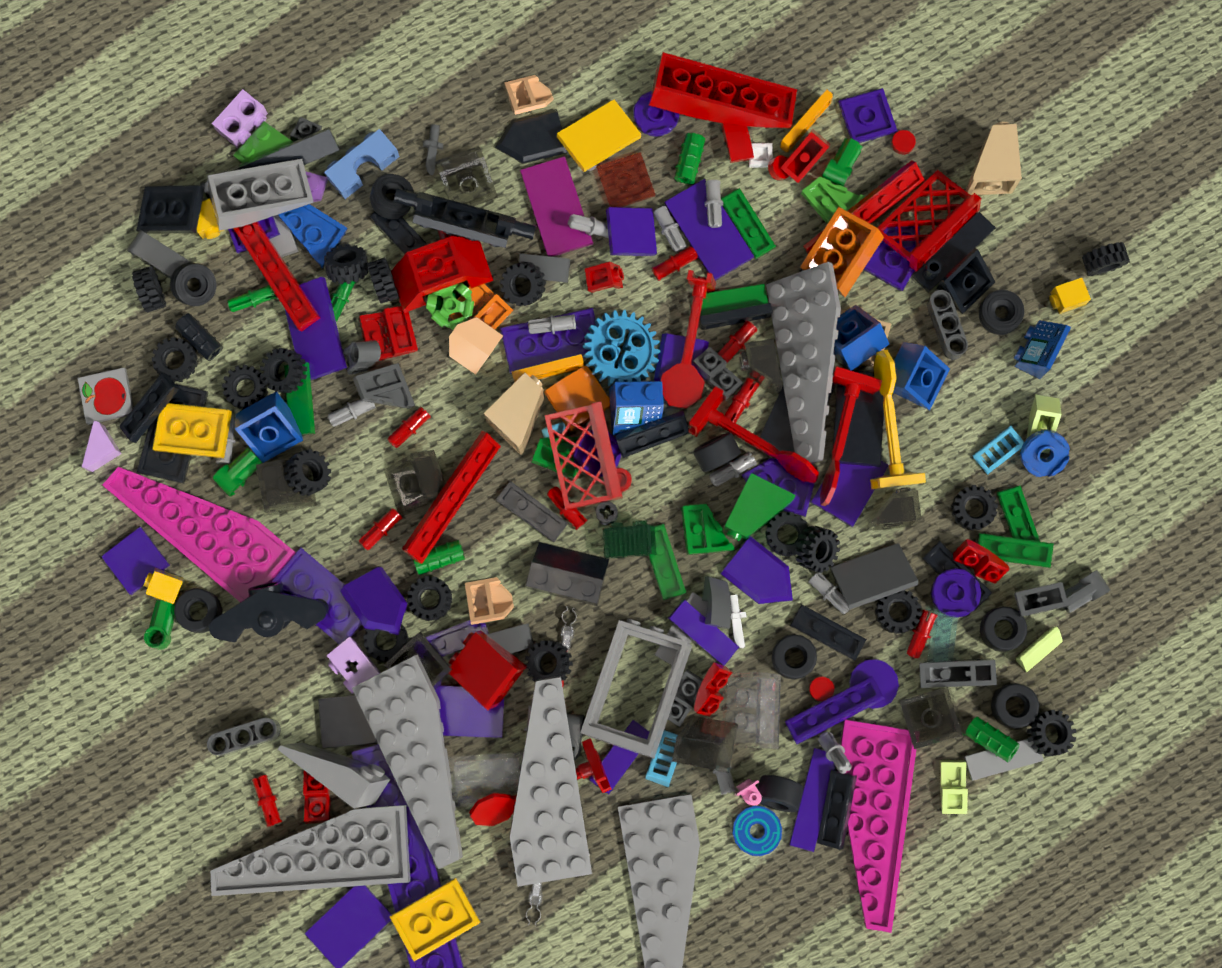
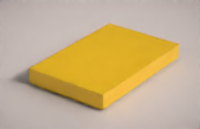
[557,99,641,172]
[153,403,232,459]
[390,878,481,961]

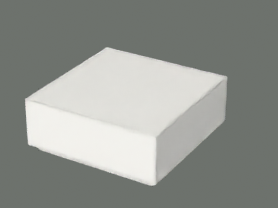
[749,143,773,168]

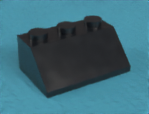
[526,542,609,606]

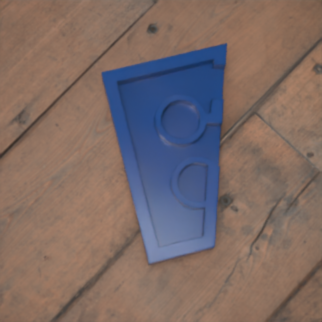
[278,204,347,268]

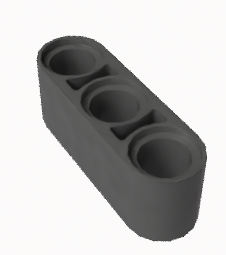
[126,230,190,279]
[927,290,968,360]
[207,718,281,756]

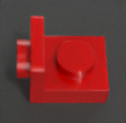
[585,261,624,293]

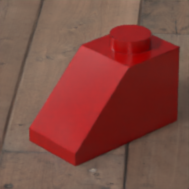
[781,129,830,183]

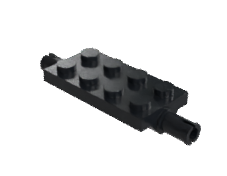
[394,188,536,248]

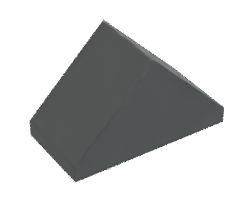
[1014,582,1069,617]

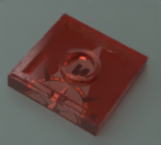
[596,152,655,208]

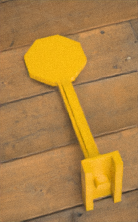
[870,350,926,489]

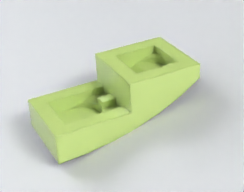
[940,760,968,814]

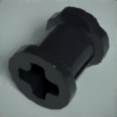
[596,501,618,526]

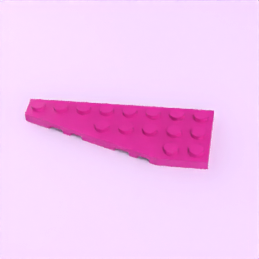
[103,467,296,602]
[837,720,919,933]

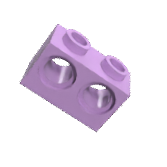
[212,89,268,148]

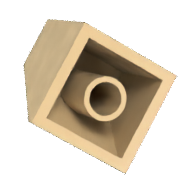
[965,122,1022,195]
[484,373,544,455]

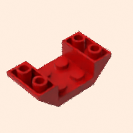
[391,236,494,313]

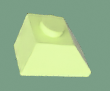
[1026,395,1061,454]

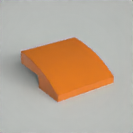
[449,284,513,329]
[544,366,610,431]

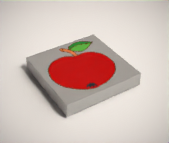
[78,368,134,425]

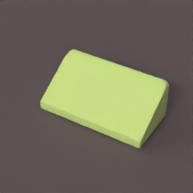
[1016,626,1063,672]

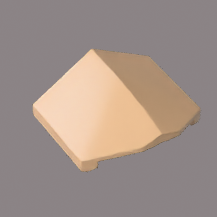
[504,75,554,115]
[449,317,503,375]
[465,577,514,625]

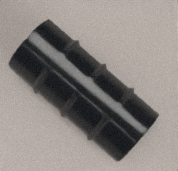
[175,313,223,361]

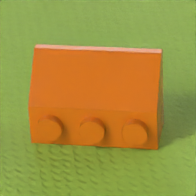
[800,207,884,297]

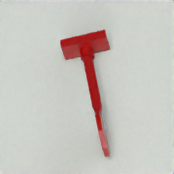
[661,270,716,409]
[820,366,882,506]
[689,386,819,483]
[469,738,612,826]

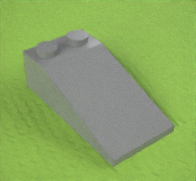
[208,159,313,231]
[278,742,390,808]

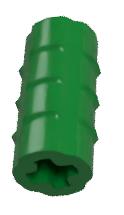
[674,133,706,185]
[413,539,465,575]
[965,716,1020,763]

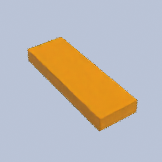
[780,89,833,153]
[512,354,584,383]

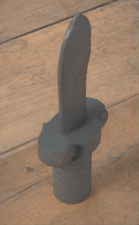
[423,124,443,175]

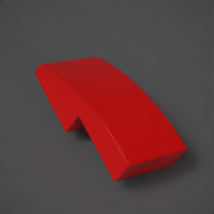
[721,123,754,163]
[953,539,1010,584]
[694,663,733,717]
[303,770,330,824]

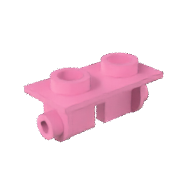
[734,779,762,806]

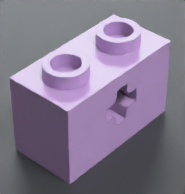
[327,637,381,694]

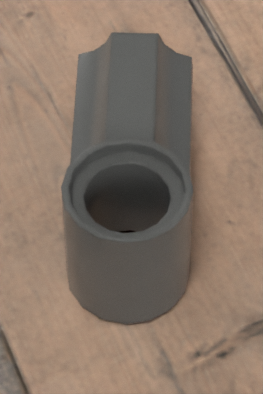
[1063,570,1111,614]

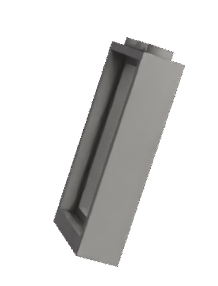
[580,619,692,759]

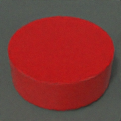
[891,130,916,155]
[768,155,789,180]
[616,468,632,492]
[809,677,834,702]

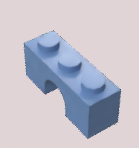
[324,129,400,199]

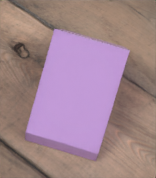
[82,421,122,472]

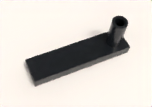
[912,212,996,293]

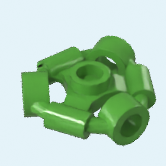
[426,283,474,330]

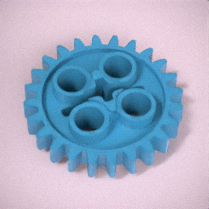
[583,310,660,386]

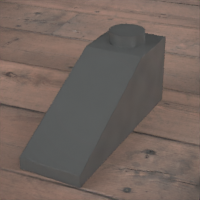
[919,658,997,688]

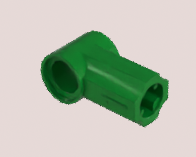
[822,138,863,187]
[213,448,263,497]
[144,600,175,650]

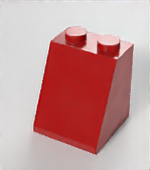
[447,631,527,710]

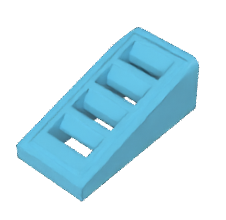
[973,426,1024,475]
[645,730,685,787]

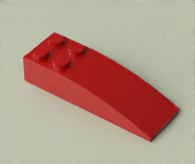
[649,52,797,128]

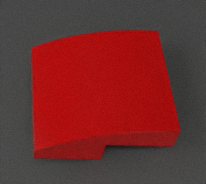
[358,306,418,361]

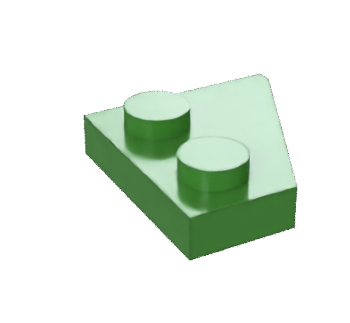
[233,121,293,164]
[801,177,865,224]

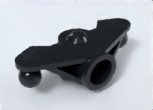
[209,581,329,642]

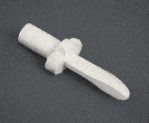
[730,595,747,648]

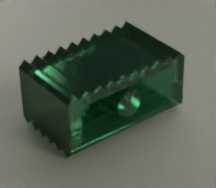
[602,521,657,559]

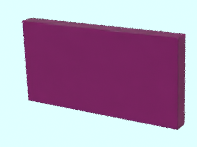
[520,156,593,257]

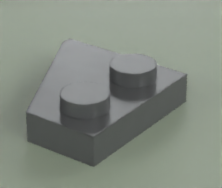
[353,363,415,409]

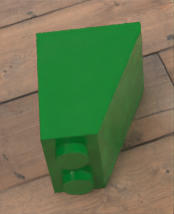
[724,473,796,541]

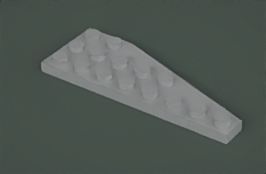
[766,262,841,464]
[352,655,463,869]
[510,676,592,887]
[618,794,700,968]
[210,805,410,896]

